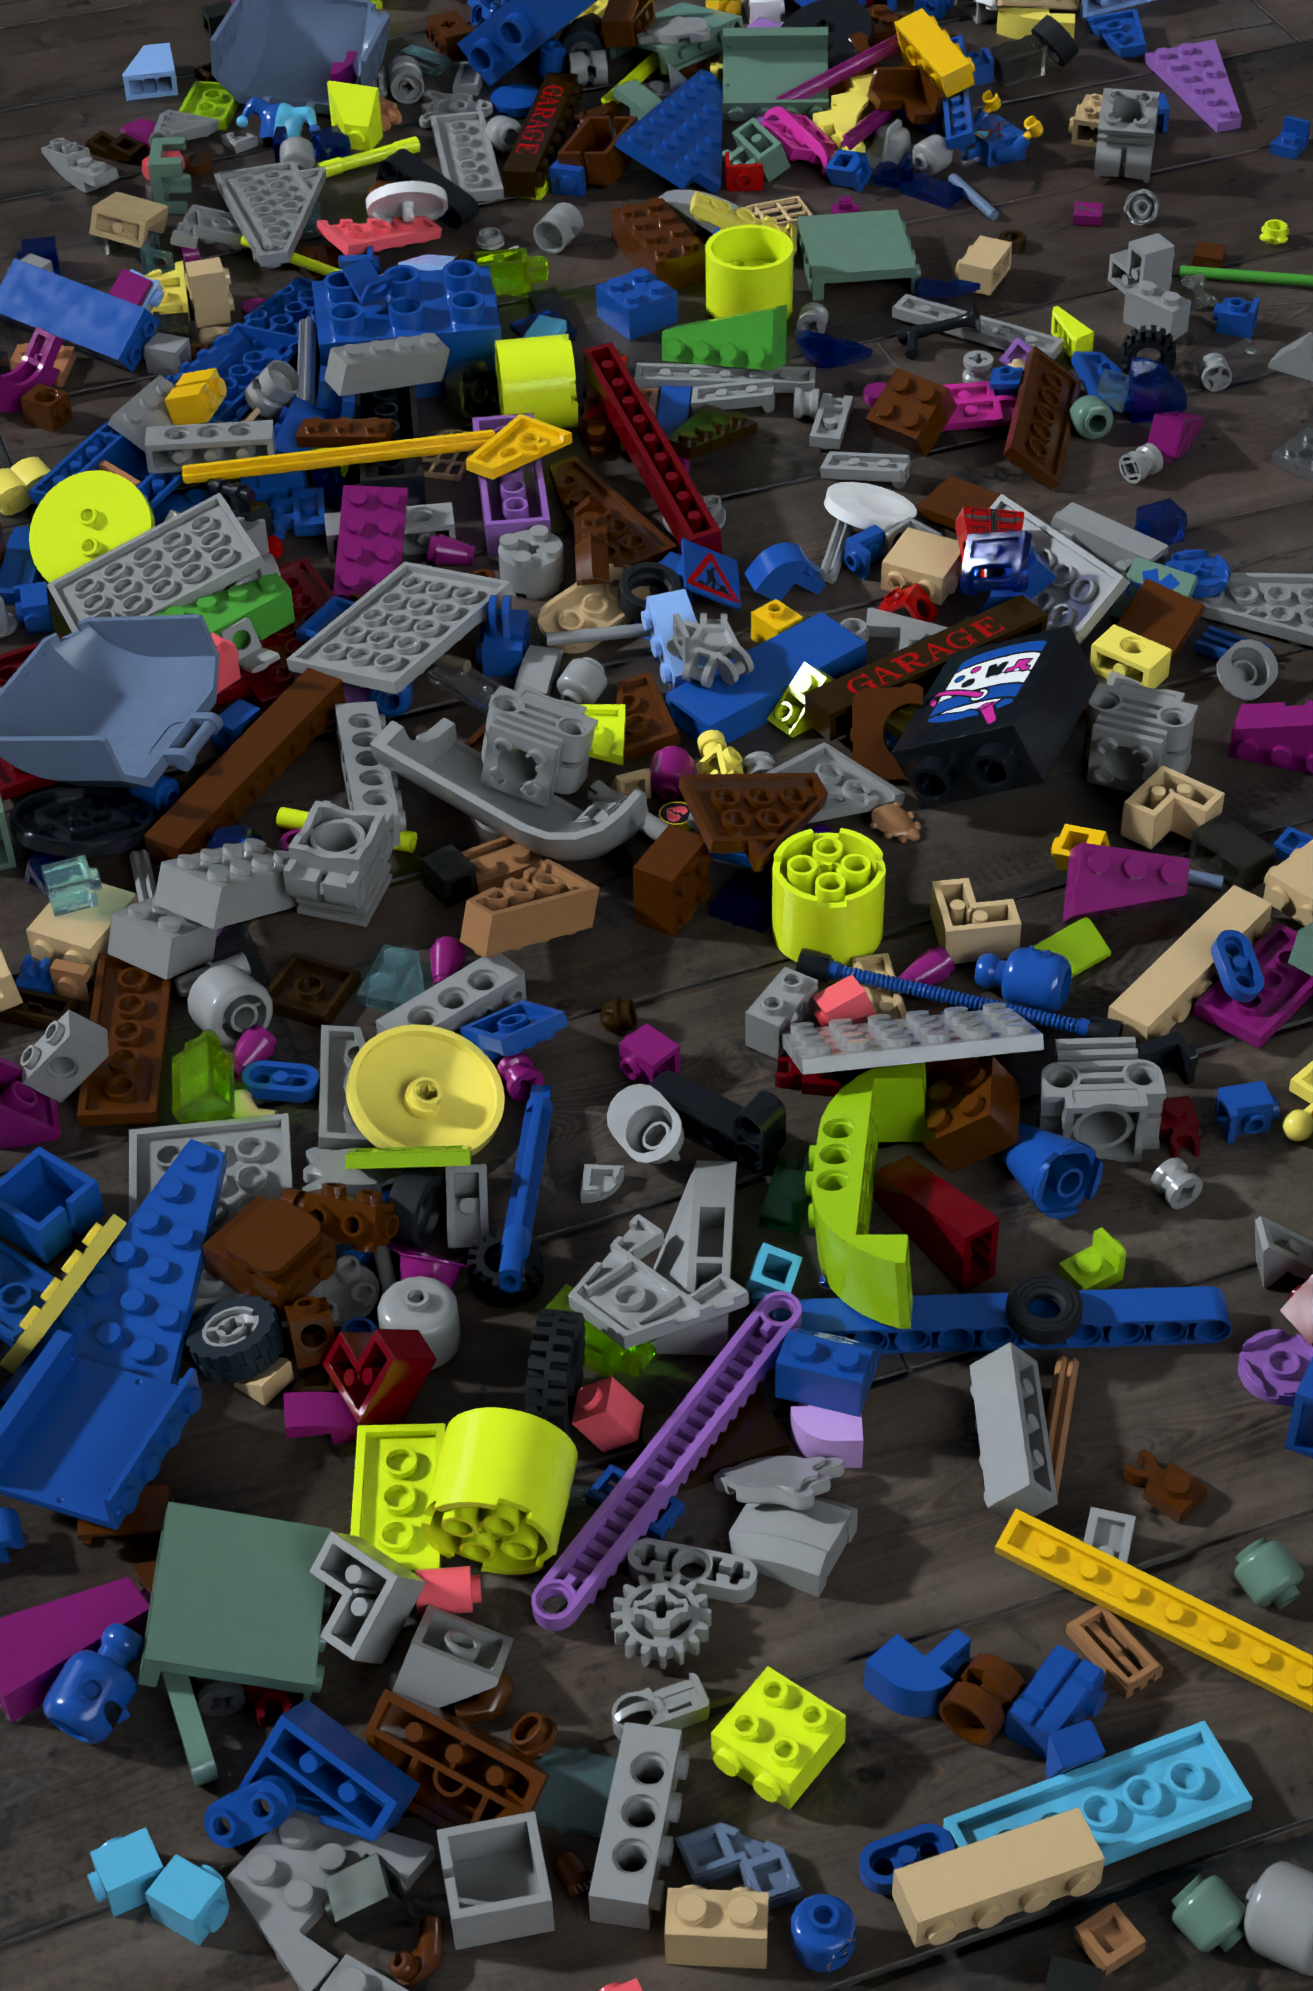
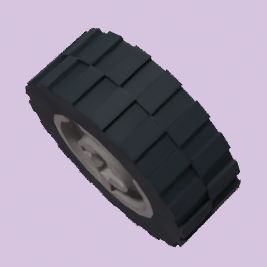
[185,1295,286,1384]

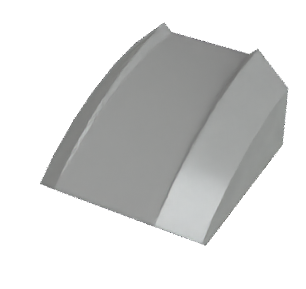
[729,1496,858,1598]

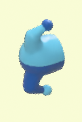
[236,97,320,141]

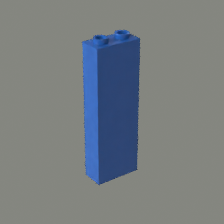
[0,258,160,373]
[666,612,867,745]

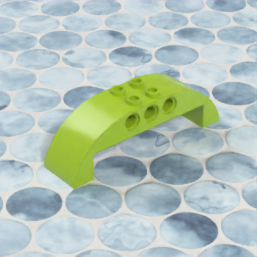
[805,1062,927,1329]

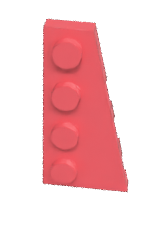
[316,216,442,255]

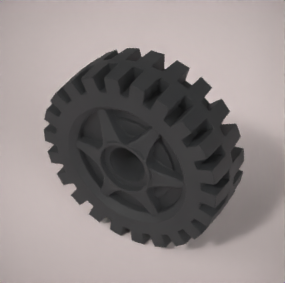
[525,1309,586,1438]

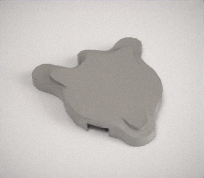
[636,15,712,45]
[419,89,493,128]
[303,1147,406,1195]
[713,1456,845,1510]

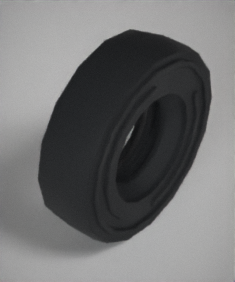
[1005,1273,1083,1345]

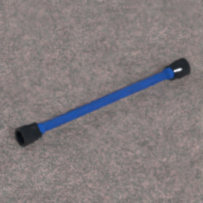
[796,948,1124,1038]

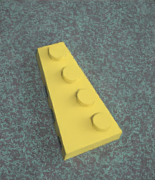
[690,191,797,258]
[0,1213,127,1374]

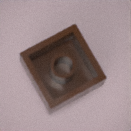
[866,368,957,457]
[633,824,712,937]
[923,1056,1021,1173]

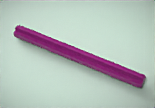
[776,34,900,99]
[840,109,894,150]

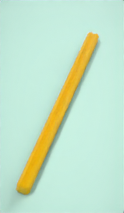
[181,429,495,484]

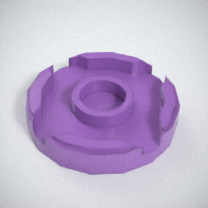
[1238,1329,1313,1406]

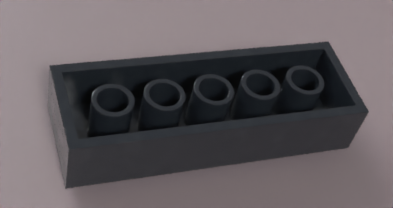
[354,385,426,506]

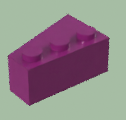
[1228,700,1313,774]
[1062,842,1190,923]

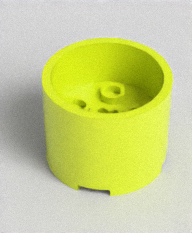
[705,225,793,320]
[495,334,578,428]
[772,828,886,966]
[421,1407,578,1575]

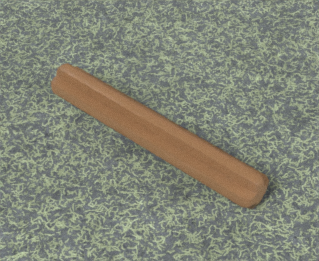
[1046,1355,1079,1499]

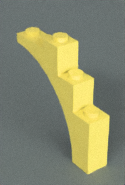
[813,73,876,153]

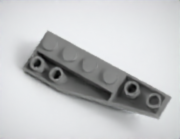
[643,1160,737,1356]

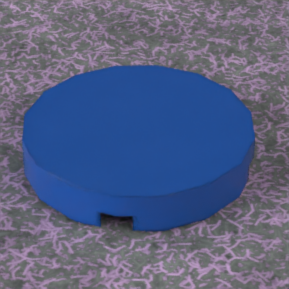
[491,84,539,118]
[1165,549,1231,598]

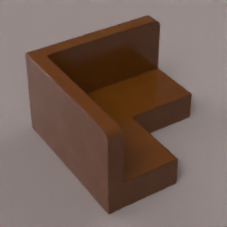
[867,66,944,124]

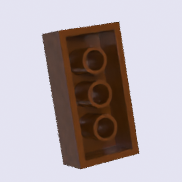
[611,198,706,289]

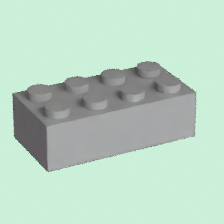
[153,838,300,930]

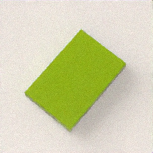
[179,81,240,130]
[345,1145,472,1169]

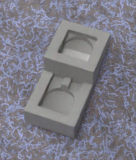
[514,645,563,696]

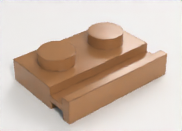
[461,836,544,894]

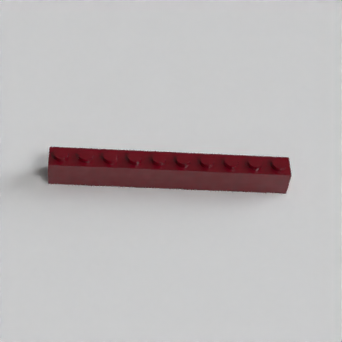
[583,342,723,554]

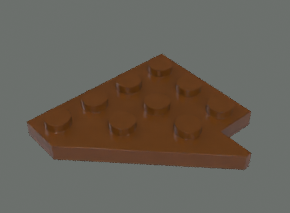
[678,773,828,872]

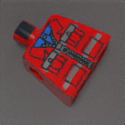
[955,507,1024,587]

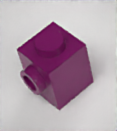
[619,1023,681,1085]

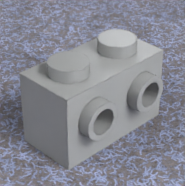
[1123,280,1191,341]

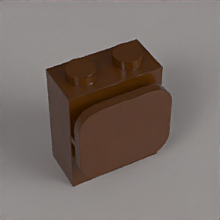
[202,1195,338,1318]

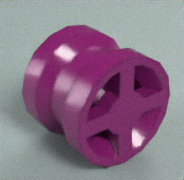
[496,1052,544,1102]

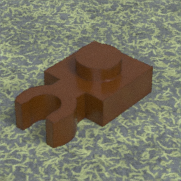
[1123,1450,1208,1524]

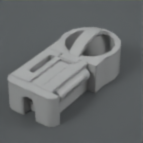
[612,1673,710,1741]

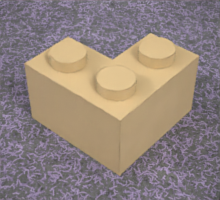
[184,257,235,328]
[1120,765,1225,849]
[930,878,1022,964]

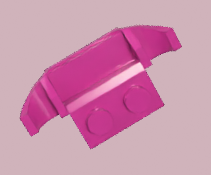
[762,107,837,176]
[942,381,1017,432]

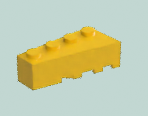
[894,8,975,99]

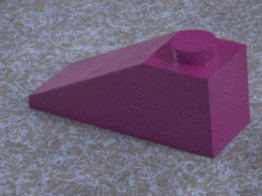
[1147,411,1206,462]

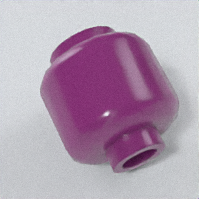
[649,746,695,800]

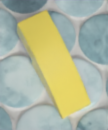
[997,7,1075,44]

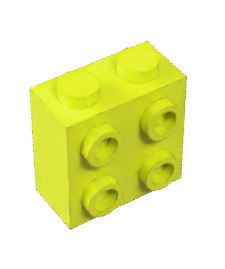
[711,1666,846,1810]

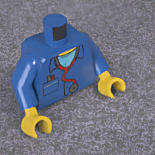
[958,90,1043,168]

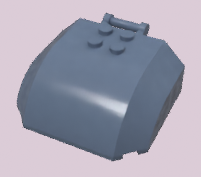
[210,0,390,124]
[0,614,223,788]

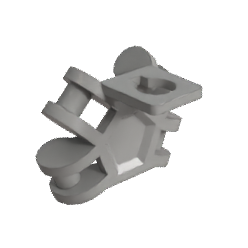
[666,613,754,688]

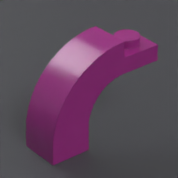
[0,326,64,413]

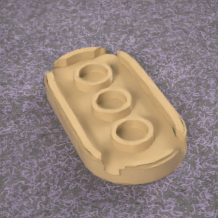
[537,564,651,654]

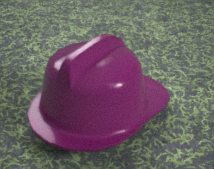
[385,1241,468,1290]

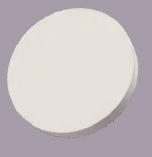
[366,181,448,222]
[824,482,917,533]

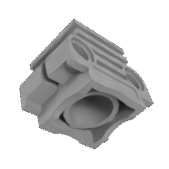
[1094,88,1159,183]
[1082,677,1198,793]
[480,684,598,807]
[283,800,395,927]
[1036,1037,1167,1162]

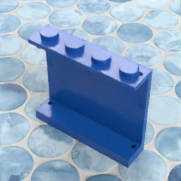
[0,1329,203,1530]

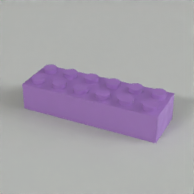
[472,413,551,557]

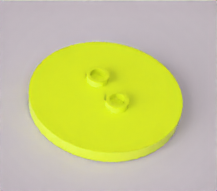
[29,470,155,583]

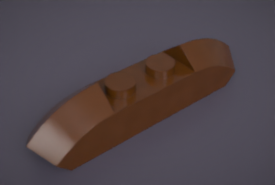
[574,494,610,586]

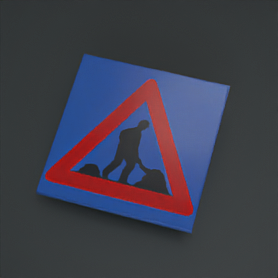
[676,538,741,611]

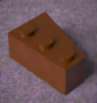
[599,0,656,48]

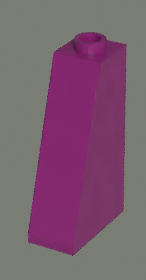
[0,1577,151,1723]

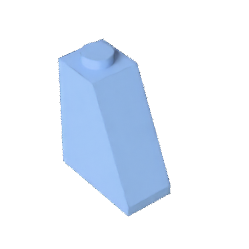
[122,42,178,101]

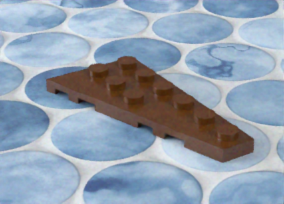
[549,456,677,568]

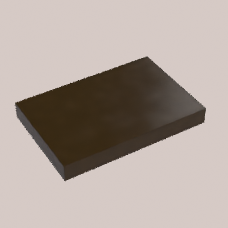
[638,1388,790,1494]

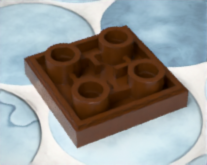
[917,475,1000,530]
[1117,578,1206,665]

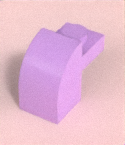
[790,1402,863,1468]

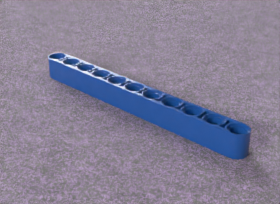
[769,1286,1232,1354]

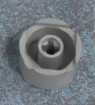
[498,525,565,600]

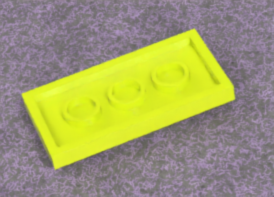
[350,1423,446,1574]

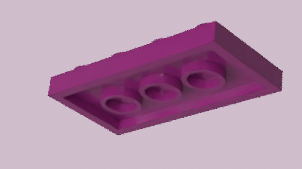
[333,485,408,601]
[1193,922,1313,1049]

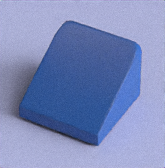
[1045,1720,1105,1779]

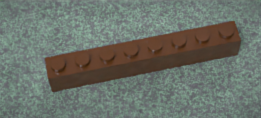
[143,668,346,866]

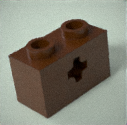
[425,10,473,62]

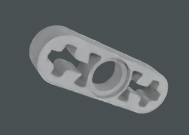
[627,1538,757,1603]

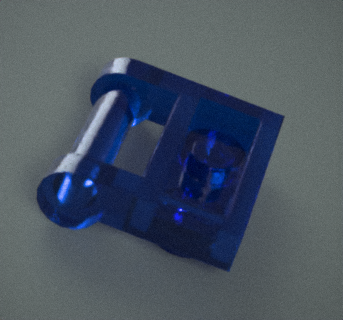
[960,530,1032,595]

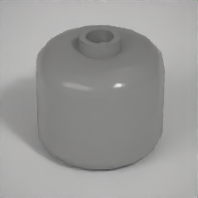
[187,964,273,1048]
[377,1276,461,1370]
[1244,1861,1313,1977]

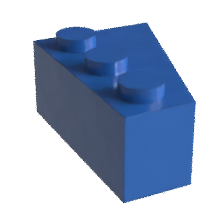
[238,1699,421,1842]

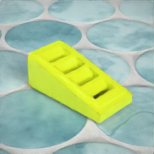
[1051,306,1094,360]

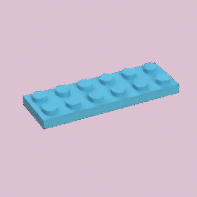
[943,1720,1253,1866]

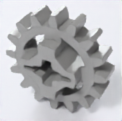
[611,1571,712,1669]

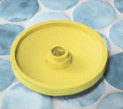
[346,1024,505,1156]

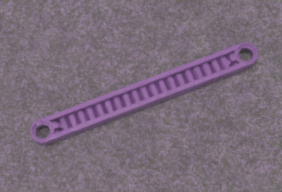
[531,1291,802,1631]

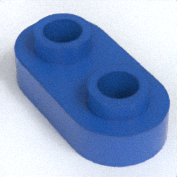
[1211,930,1264,1002]
[242,1060,320,1103]
[204,1775,296,1848]
[859,1824,955,1895]

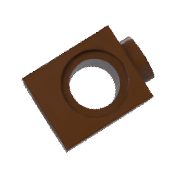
[20,383,73,433]
[284,1296,336,1369]

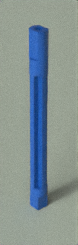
[499,1085,553,1293]

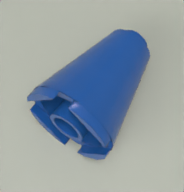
[997,1121,1103,1219]

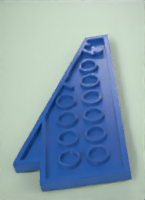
[615,69,723,195]
[0,1138,228,1406]

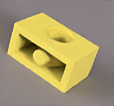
[1090,624,1172,689]

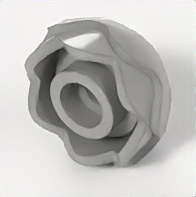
[1124,189,1160,226]

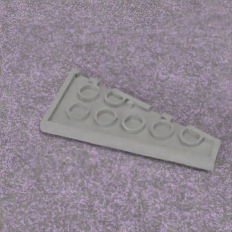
[989,493,1130,645]
[687,742,906,833]

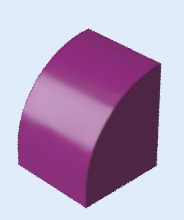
[109,268,154,307]

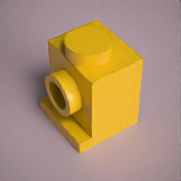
[1051,824,1111,871]

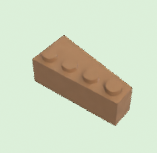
[460,858,600,957]

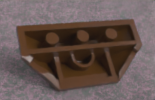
[364,1688,550,1829]

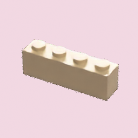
[892,1807,1105,1948]

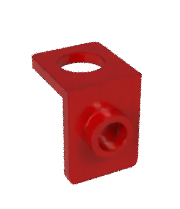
[725,152,764,192]
[877,582,938,623]

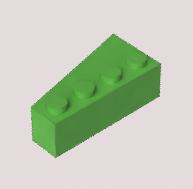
[662,304,787,371]
[154,572,295,649]

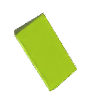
[1034,917,1111,978]

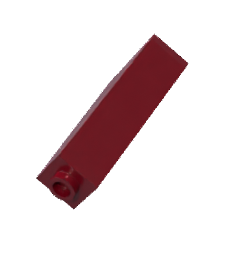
[874,1155,1000,1293]

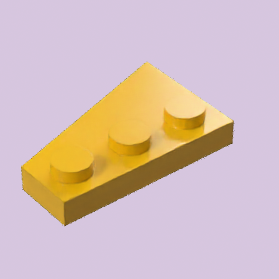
[466,414,572,480]

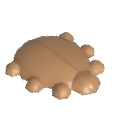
[870,802,921,843]

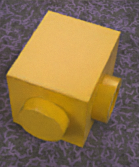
[751,599,803,644]

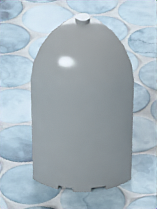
[370,717,648,862]

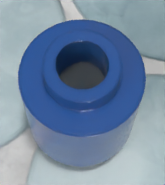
[537,40,566,80]
[126,774,180,812]

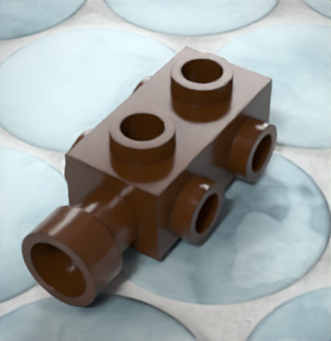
[279,1182,399,1252]

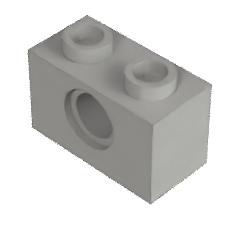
[745,967,818,1059]
[20,1010,109,1103]

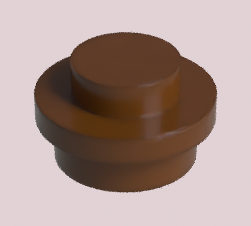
[511,1712,557,1759]

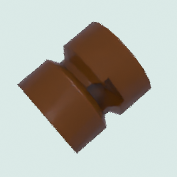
[939,1653,1026,1746]

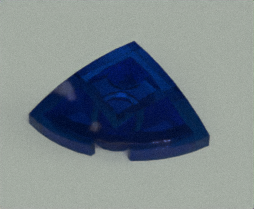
[915,277,981,299]
[794,329,873,368]
[1128,357,1187,424]

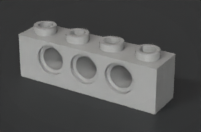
[144,420,276,474]
[324,502,456,562]
[376,953,527,1036]
[588,1722,690,1930]

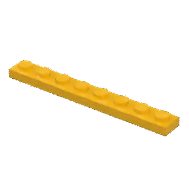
[995,1508,1313,1713]

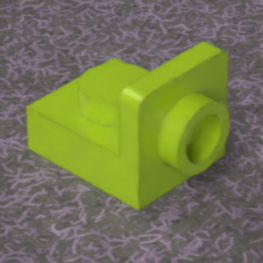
[1058,1227,1127,1290]

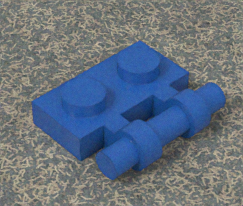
[268,487,326,540]

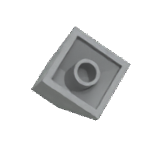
[393,1604,514,1708]

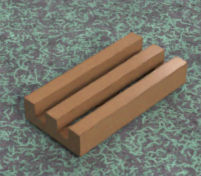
[1066,1605,1163,1699]

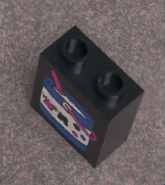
[891,625,1099,808]

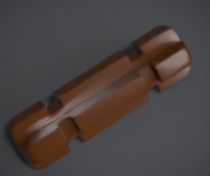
[572,101,620,129]

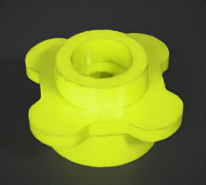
[1260,219,1290,245]

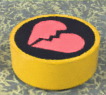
[659,801,692,831]

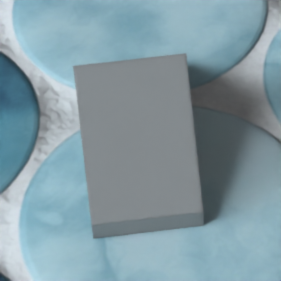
[1268,331,1313,381]

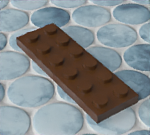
[1003,346,1082,491]
[77,952,174,1127]

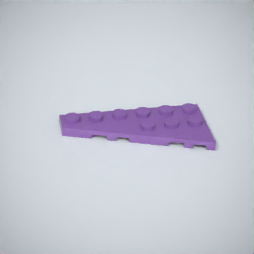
[1144,39,1242,133]

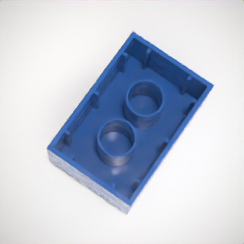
[312,260,502,399]

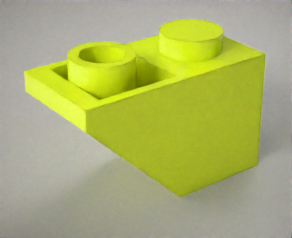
[767,662,835,738]

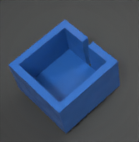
[596,267,678,341]
[0,1146,105,1264]

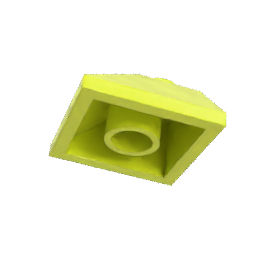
[327,80,383,151]

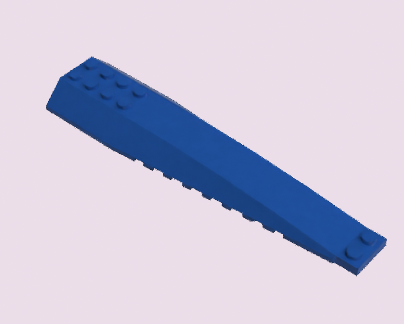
[28,277,317,511]

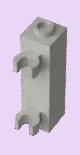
[1051,502,1169,578]

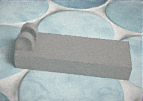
[691,378,776,413]
[820,451,911,489]

